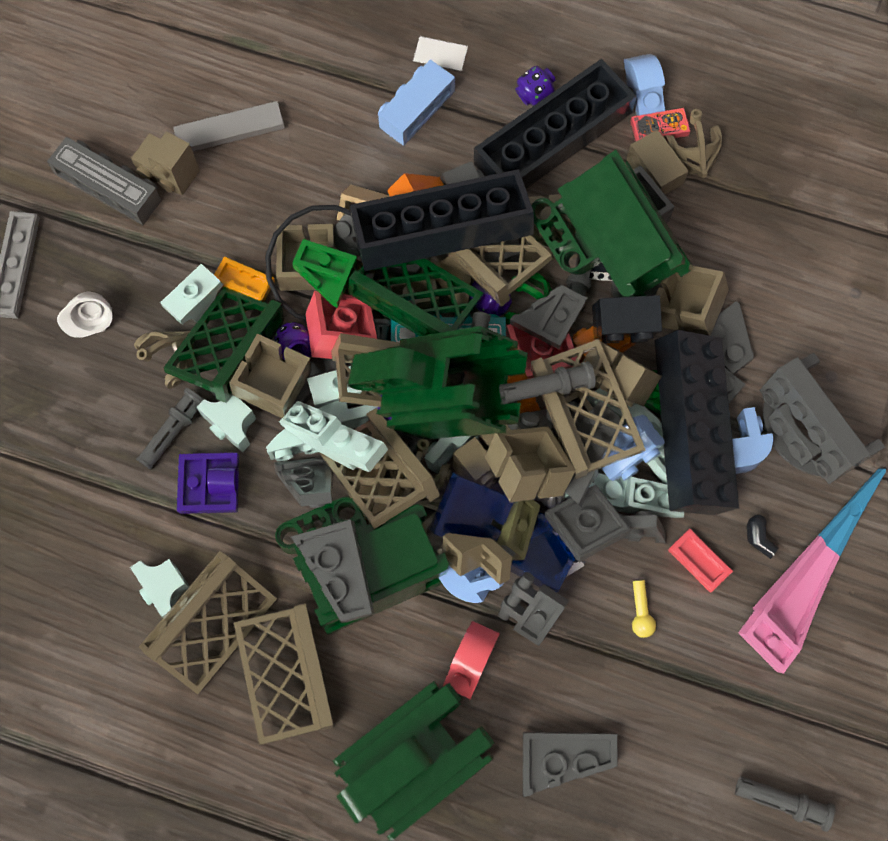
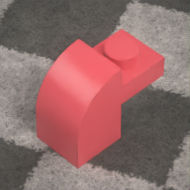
[443,621,500,699]

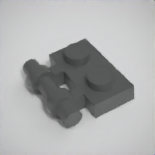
[498,572,569,646]

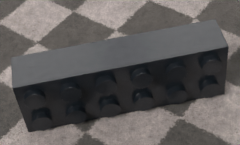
[473,58,636,188]
[350,169,534,271]
[654,330,739,515]

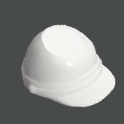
[57,291,113,338]

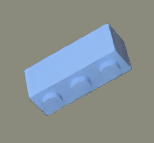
[378,59,455,146]

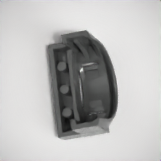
[760,353,885,484]

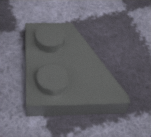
[510,285,587,349]

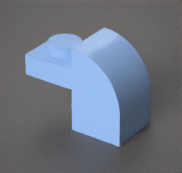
[624,54,665,116]
[732,407,773,474]
[438,566,504,603]

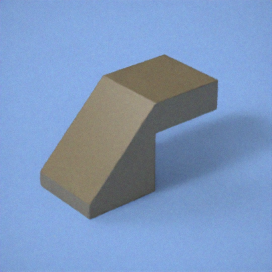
[442,533,512,585]

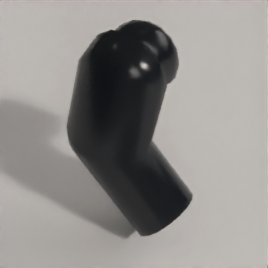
[746,514,779,559]

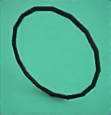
[265,205,384,322]

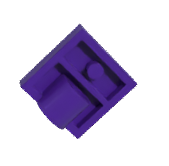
[177,453,239,514]

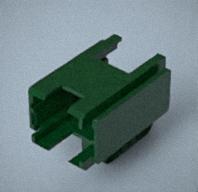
[532,150,693,297]
[348,326,528,439]
[275,497,449,635]
[332,681,495,841]

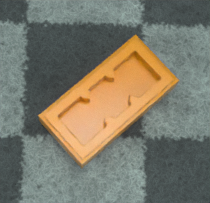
[214,256,275,302]

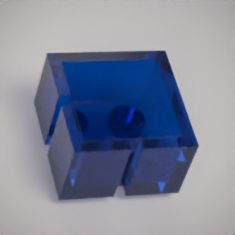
[430,472,514,543]
[511,512,576,593]

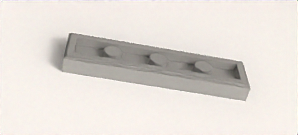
[173,101,285,151]
[0,211,40,319]

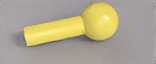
[632,580,656,638]

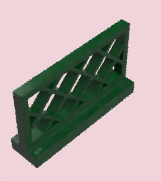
[348,258,483,336]
[164,287,284,403]

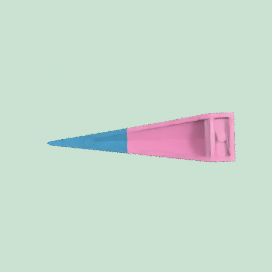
[738,468,886,674]

